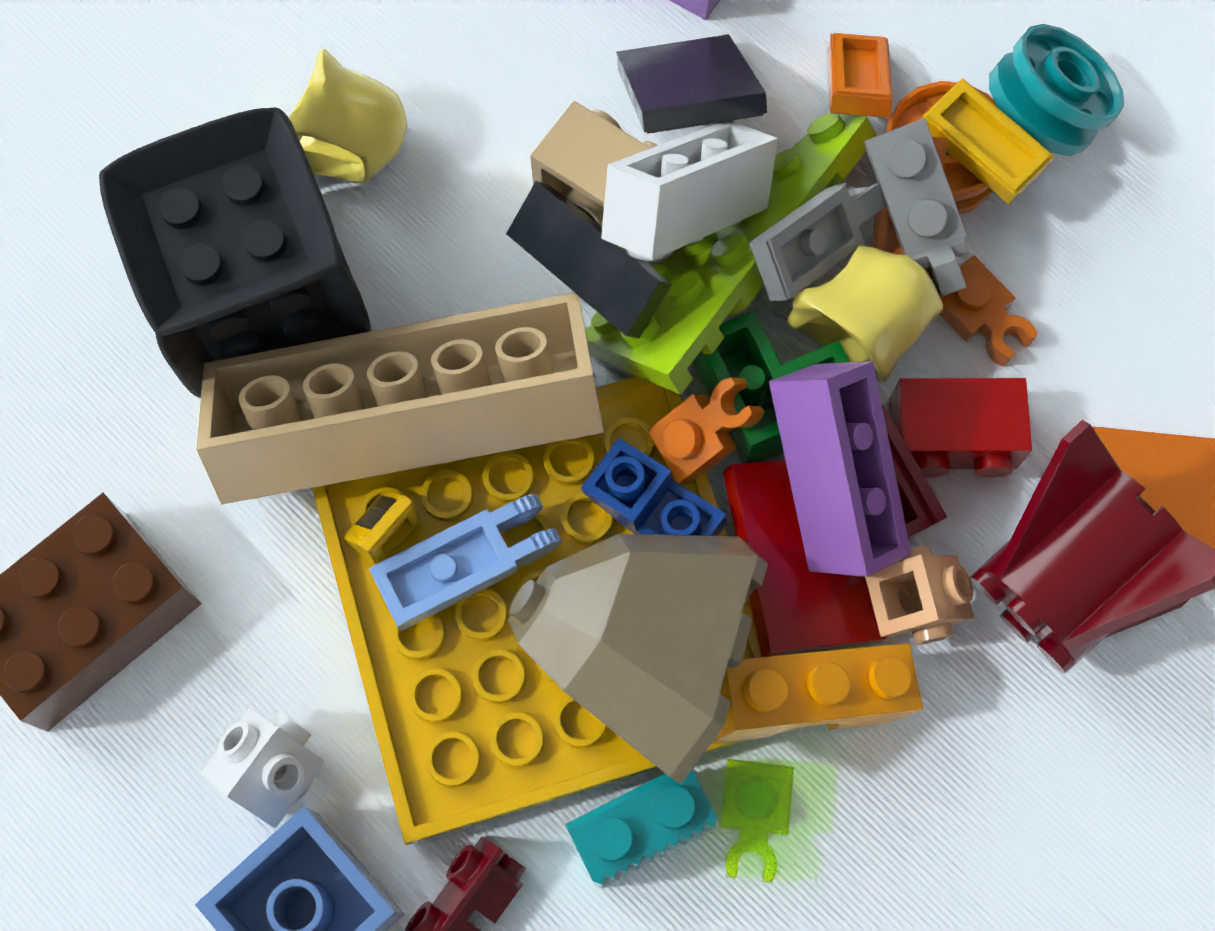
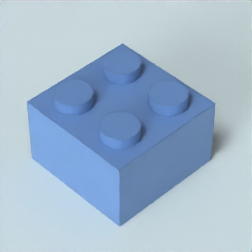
[194,806,405,931]

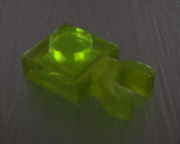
[719,759,794,883]

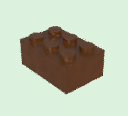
[0,492,202,732]

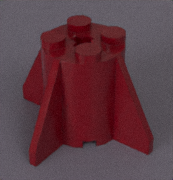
[970,420,1215,674]

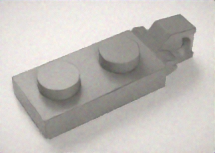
[864,118,969,297]
[749,183,886,301]

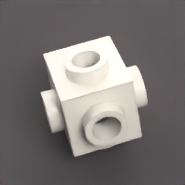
[200,707,325,829]

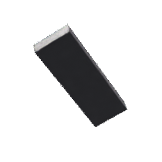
[506,181,672,339]

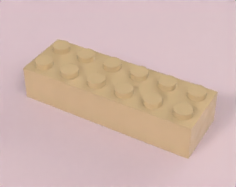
[196,293,604,505]

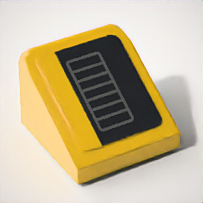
[344,491,420,565]

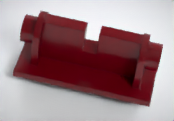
[405,836,526,931]

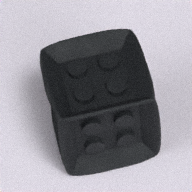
[99,107,371,398]

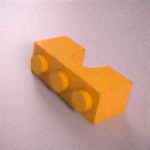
[711,643,923,744]

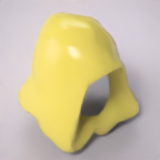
[289,48,408,184]
[787,245,943,382]

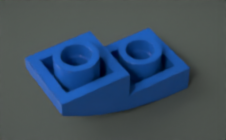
[581,438,728,536]

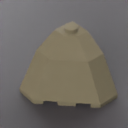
[508,534,768,784]

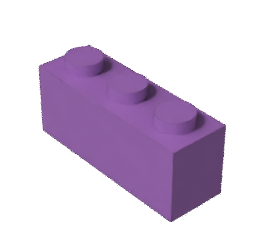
[769,361,911,577]

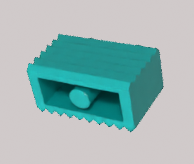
[565,769,717,888]

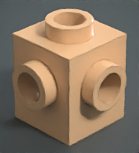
[865,546,975,645]

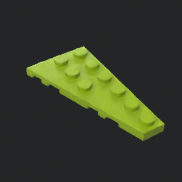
[586,113,877,395]

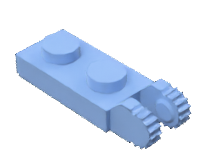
[369,494,562,631]

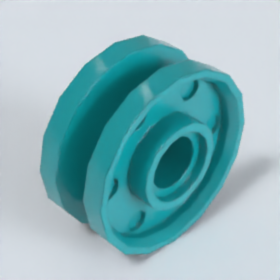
[989,24,1124,156]

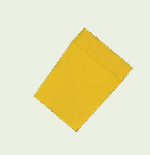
[921,78,1054,205]

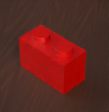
[889,378,1032,478]

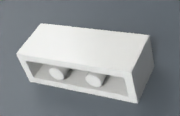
[601,121,778,261]

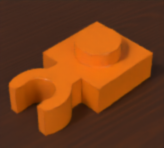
[939,255,1038,367]
[647,378,765,484]

